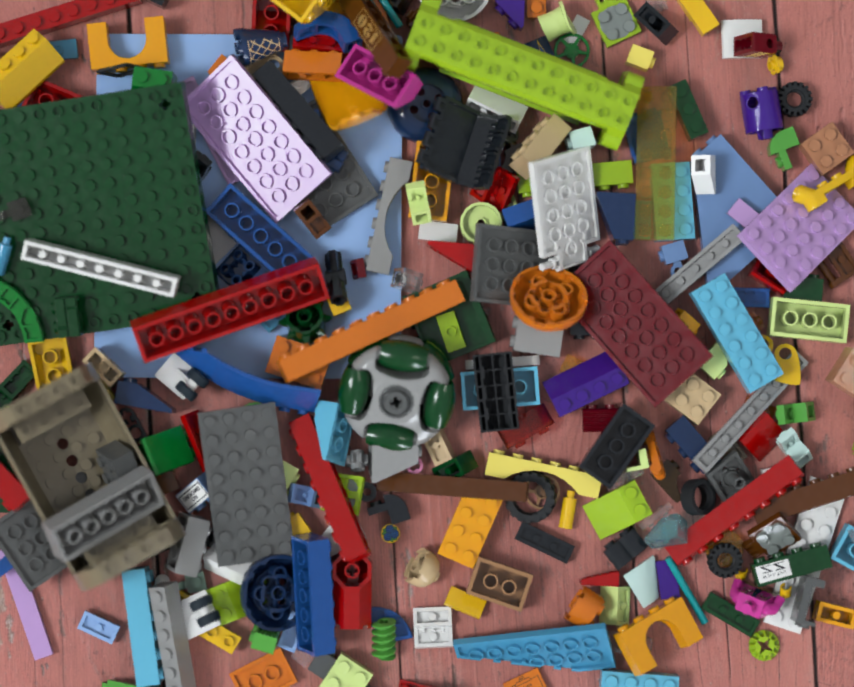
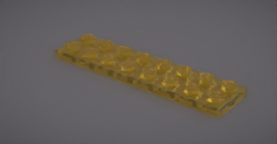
[635,86,677,241]

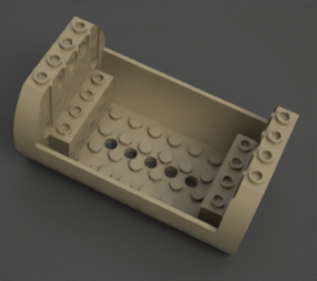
[0,362,186,592]

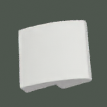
[721,19,763,59]
[413,606,453,649]

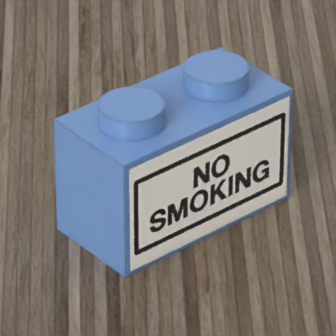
[175,472,209,514]

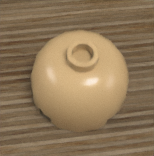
[404,548,440,587]

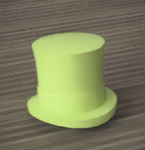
[537,1,577,42]

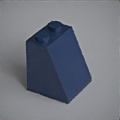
[596,191,636,246]

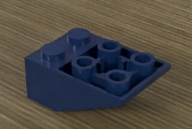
[216,244,270,286]

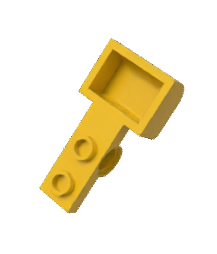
[179,590,242,655]

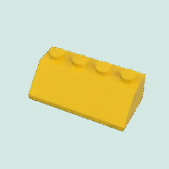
[0,29,65,109]

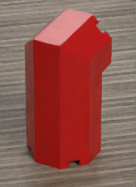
[332,555,372,629]

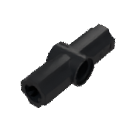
[325,250,347,306]

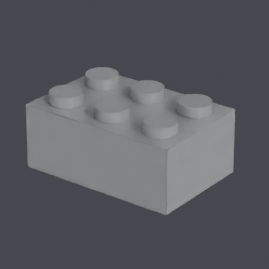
[165,511,212,578]

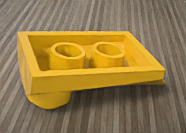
[27,338,73,389]

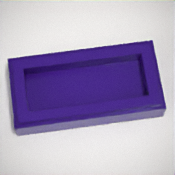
[655,560,680,600]

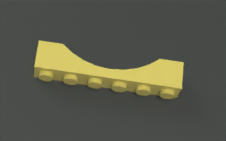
[484,449,601,499]

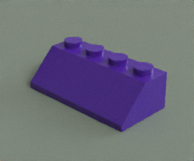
[542,352,630,417]

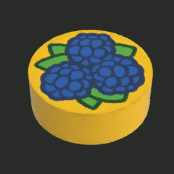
[381,524,400,543]

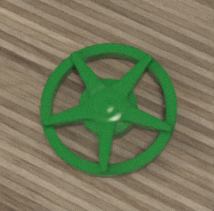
[554,33,590,66]

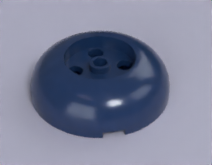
[387,67,463,143]
[240,554,296,632]

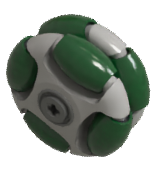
[338,334,455,451]

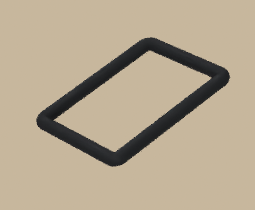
[96,63,146,78]

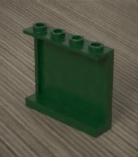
[401,270,497,361]

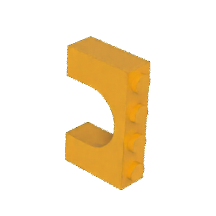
[87,16,170,75]
[613,596,703,676]

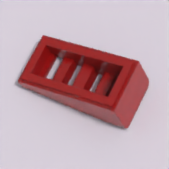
[579,570,619,587]

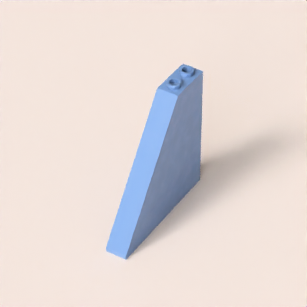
[690,134,777,283]

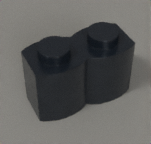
[603,527,648,570]

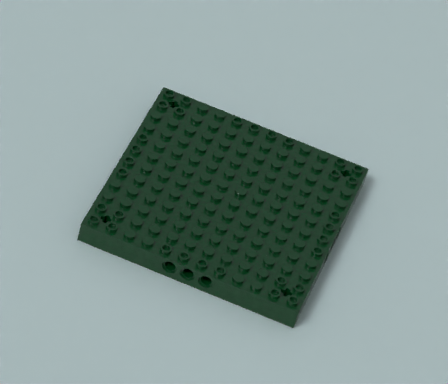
[0,81,220,346]

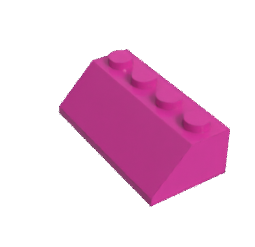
[335,44,423,109]

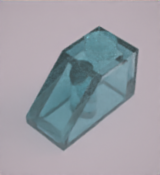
[644,514,688,549]

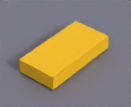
[444,586,487,620]

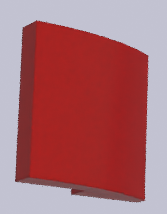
[469,166,520,212]
[738,411,783,462]

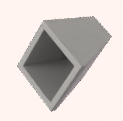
[368,444,422,483]

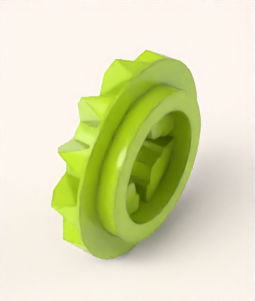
[749,630,780,661]

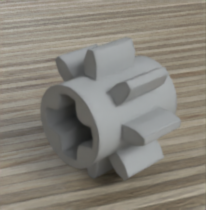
[346,449,369,472]

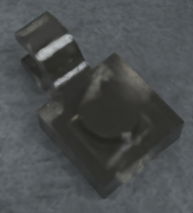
[0,196,33,222]

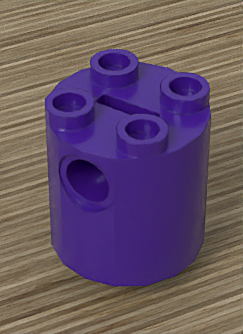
[739,86,784,140]

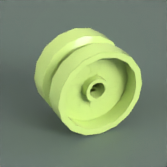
[460,202,502,245]

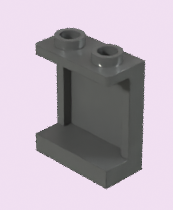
[790,575,826,629]

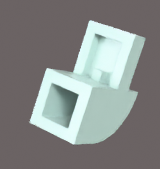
[776,427,813,468]

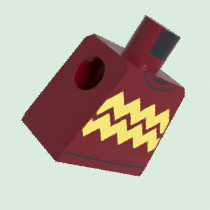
[734,32,783,58]

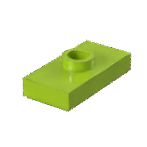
[436,311,466,353]

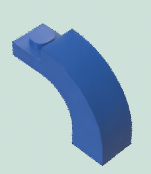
[293,11,363,54]

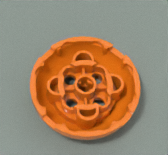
[509,266,588,332]

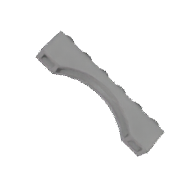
[364,157,413,276]

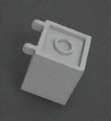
[509,316,564,358]

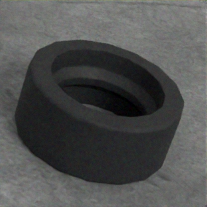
[680,479,716,516]

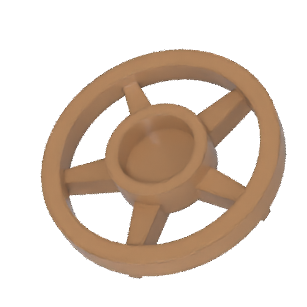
[527,474,560,510]

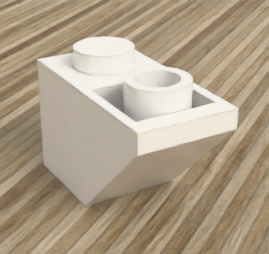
[691,155,716,194]

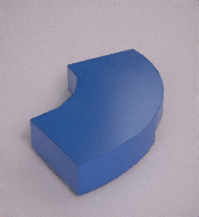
[372,607,413,641]

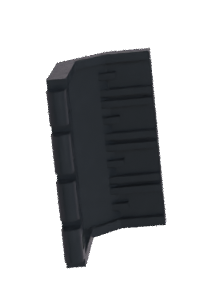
[416,96,512,190]

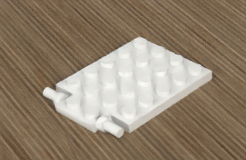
[528,146,600,272]

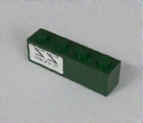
[749,541,833,587]

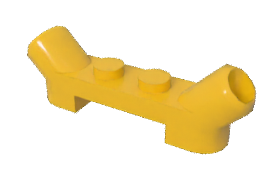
[792,155,854,213]

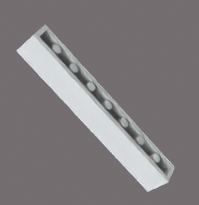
[21,238,181,297]

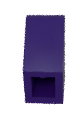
[494,0,525,32]

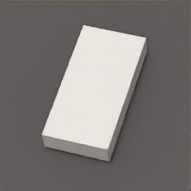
[418,221,458,243]

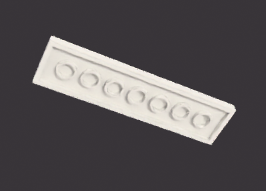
[763,476,844,634]

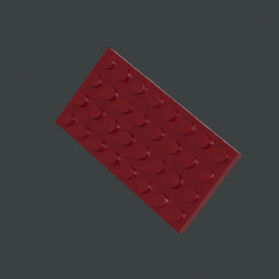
[573,240,714,408]

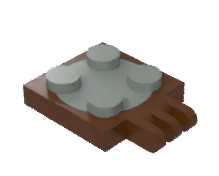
[742,512,801,558]

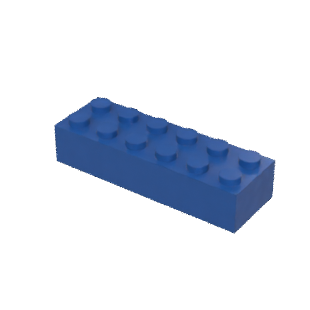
[206,183,313,271]
[291,532,337,657]

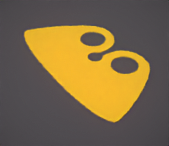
[761,334,801,385]

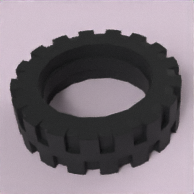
[505,471,557,523]

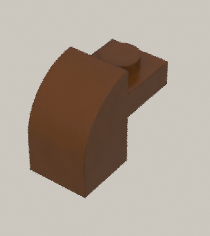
[293,198,332,239]

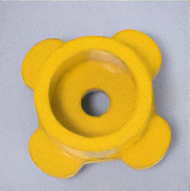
[767,55,784,75]

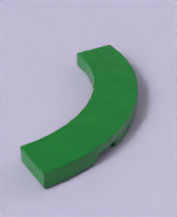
[0,279,45,343]

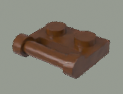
[818,242,854,289]

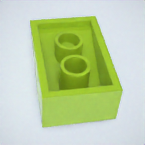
[582,479,653,540]
[206,579,268,626]

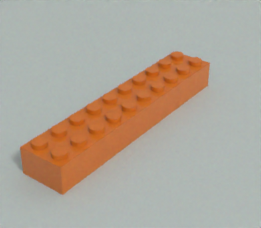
[276,278,465,384]

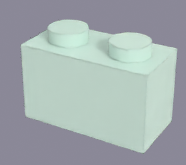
[564,126,596,151]

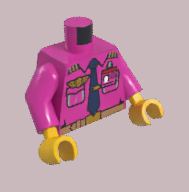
[730,568,792,619]

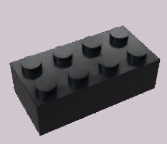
[578,403,655,489]

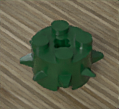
[279,301,332,344]

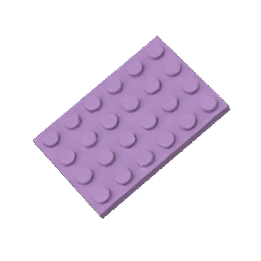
[737,164,854,293]

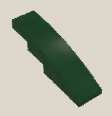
[0,360,34,410]

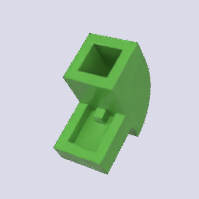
[767,126,800,172]
[775,401,816,425]

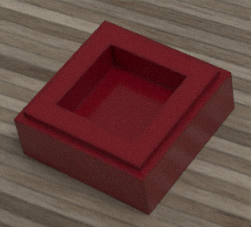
[350,258,367,280]

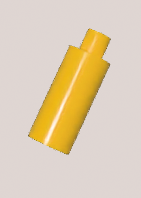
[558,490,577,529]

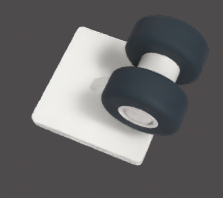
[155,353,209,402]
[181,590,221,640]

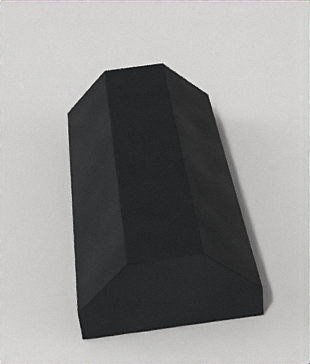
[472,351,520,433]

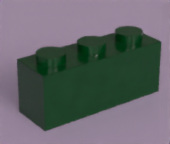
[666,79,709,142]

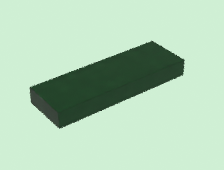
[701,591,760,637]

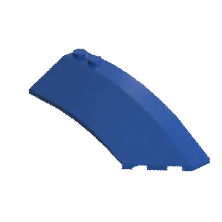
[175,347,321,415]

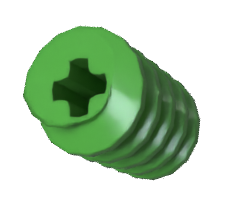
[371,617,396,661]

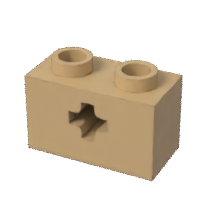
[82,347,126,387]

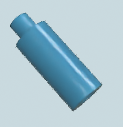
[0,236,13,276]

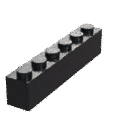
[252,60,345,163]

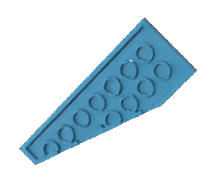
[453,623,616,672]

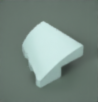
[623,555,659,608]

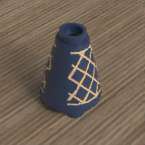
[233,28,288,67]

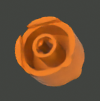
[563,585,605,626]

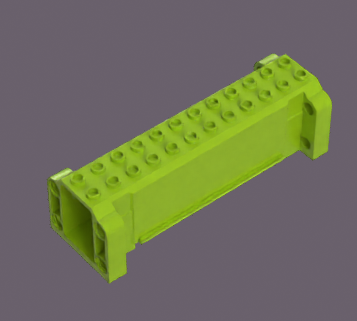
[404,0,645,150]

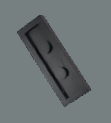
[514,521,575,564]

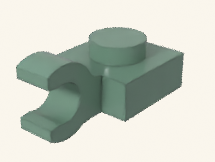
[178,570,207,594]

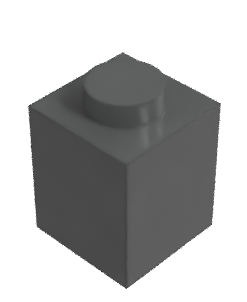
[308,653,337,680]

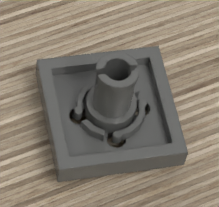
[704,450,755,502]

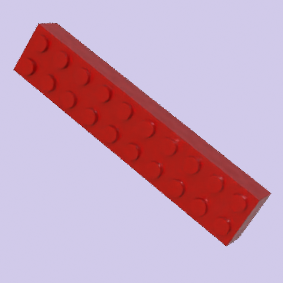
[130,256,330,363]

